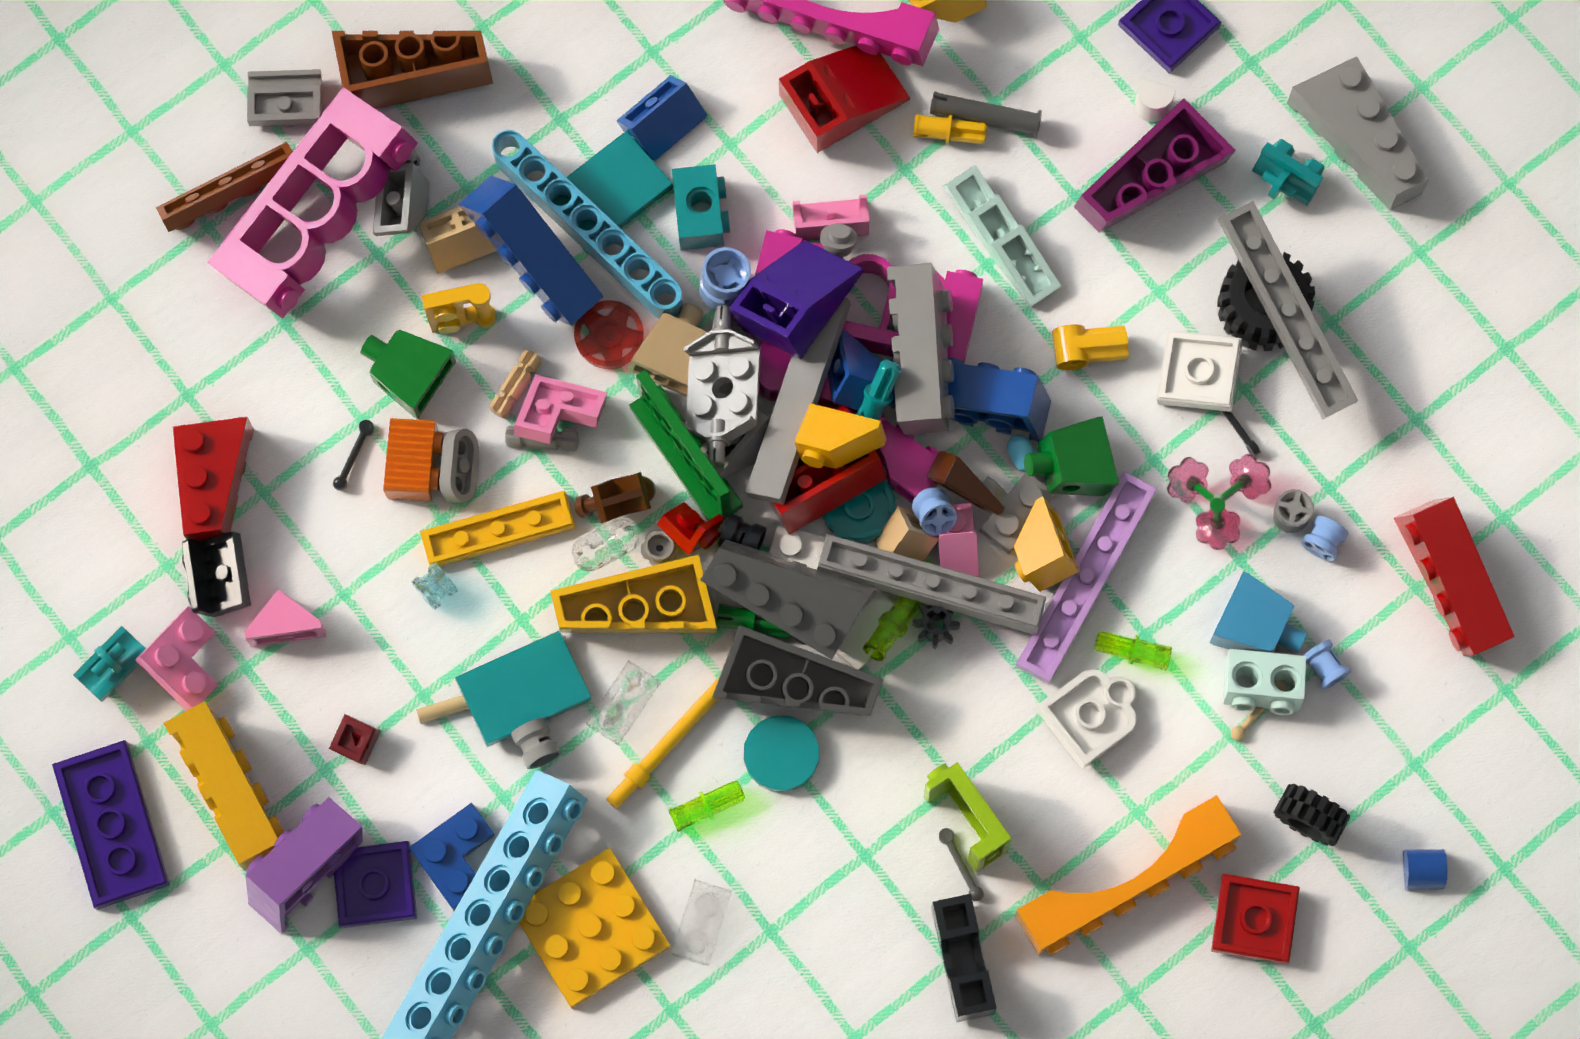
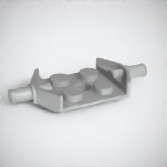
[682,305,761,467]

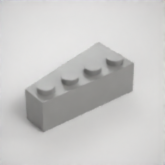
[1287,56,1429,210]
[887,263,955,435]

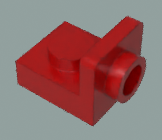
[657,502,725,555]

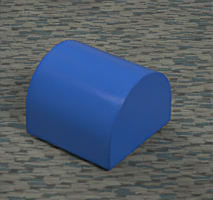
[1403,849,1447,890]

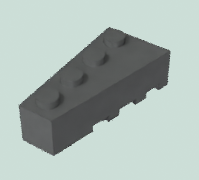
[712,625,884,716]

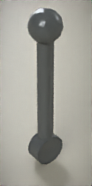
[939,828,984,901]

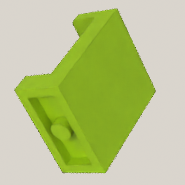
[924,762,1011,873]

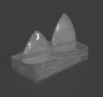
[586,660,661,745]

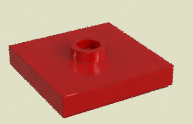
[1211,874,1300,965]

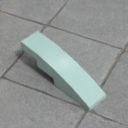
[943,165,1061,307]

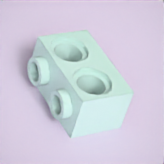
[1223,649,1306,715]

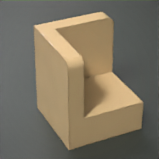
[875,506,938,561]

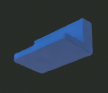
[616,75,707,161]

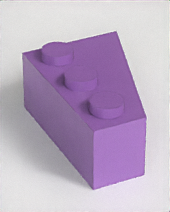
[245,797,363,934]

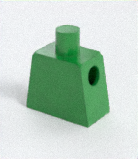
[360,330,456,419]
[1024,416,1119,496]

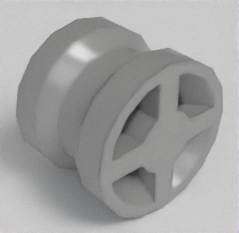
[1273,489,1314,533]

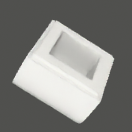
[1134,78,1176,122]

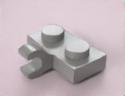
[979,472,1056,554]

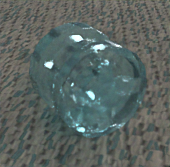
[411,562,458,610]

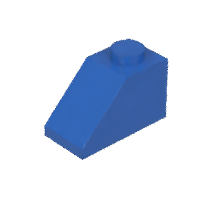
[828,330,882,410]

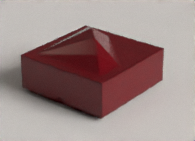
[329,714,381,765]

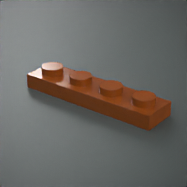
[156,142,293,232]

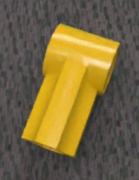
[1052,324,1129,370]

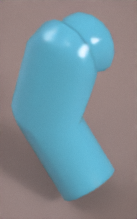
[1007,435,1044,477]

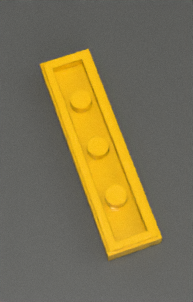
[420,490,576,569]

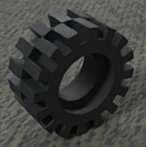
[1273,784,1350,846]

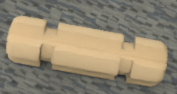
[489,350,542,418]

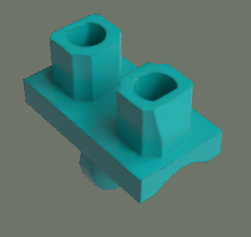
[1252,139,1324,206]
[73,626,146,702]

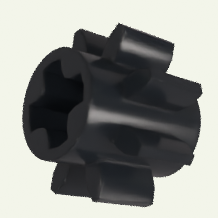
[912,604,960,649]

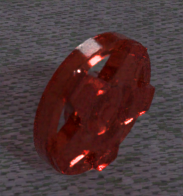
[574,300,644,370]

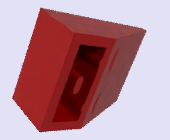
[779,45,910,153]

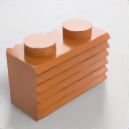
[383,418,444,502]

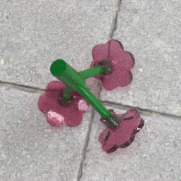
[1167,454,1271,550]

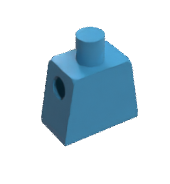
[1209,571,1307,653]

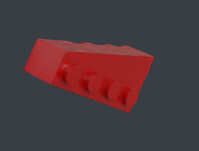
[1393,497,1515,656]

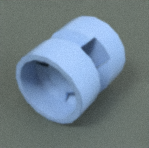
[699,247,751,310]

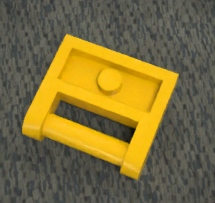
[421,283,497,334]

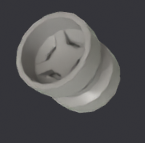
[511,718,561,769]

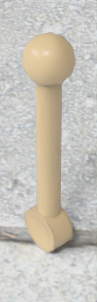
[1230,680,1288,741]

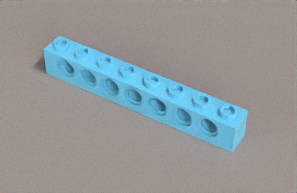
[381,770,588,1039]

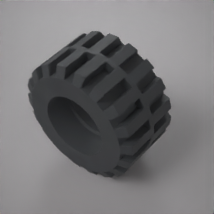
[1217,252,1315,351]

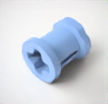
[1303,639,1351,690]

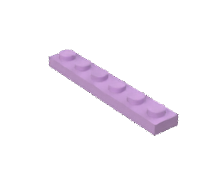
[1015,471,1157,685]

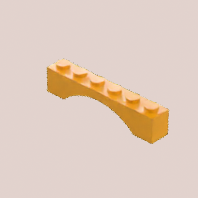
[1015,795,1241,956]

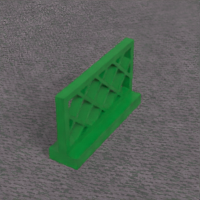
[629,369,743,521]

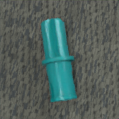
[856,359,900,420]

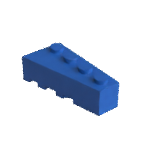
[458,175,604,326]
[889,357,1051,442]

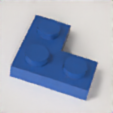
[409,802,495,911]

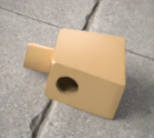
[627,303,708,397]

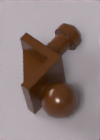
[574,472,656,523]

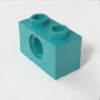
[672,164,730,250]

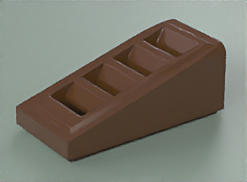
[927,451,1005,515]

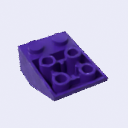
[729,240,864,360]

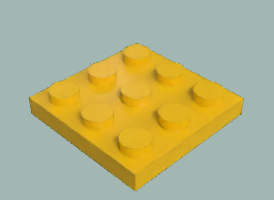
[519,847,671,1009]

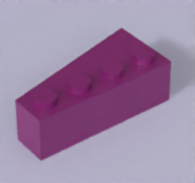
[1074,98,1236,233]

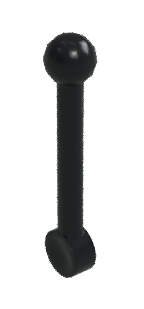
[1222,411,1260,457]
[333,420,374,491]

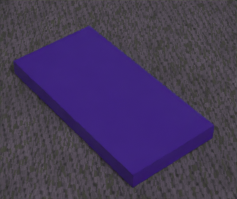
[52,740,170,910]

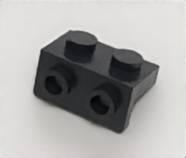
[182,531,251,618]

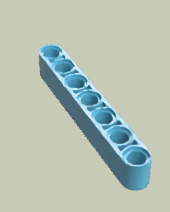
[492,130,683,319]

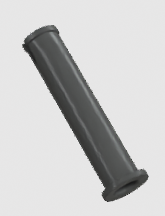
[930,91,1042,139]

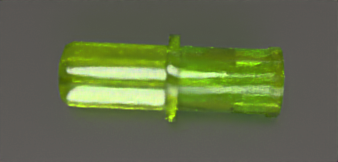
[1094,631,1172,671]
[668,781,745,832]

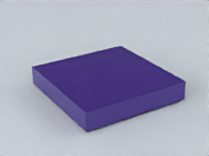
[1118,0,1222,74]
[334,841,417,928]

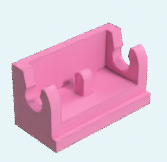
[792,195,870,241]

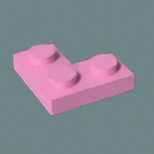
[514,374,607,444]
[135,606,219,711]

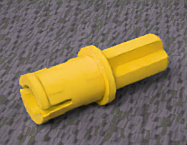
[913,114,987,144]

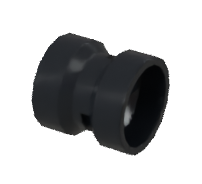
[718,513,767,550]

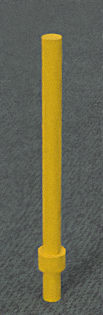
[606,677,719,810]

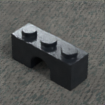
[931,894,997,1023]

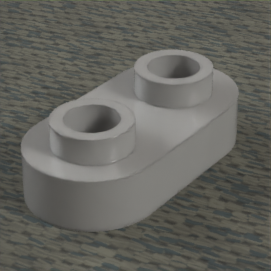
[439,429,479,504]

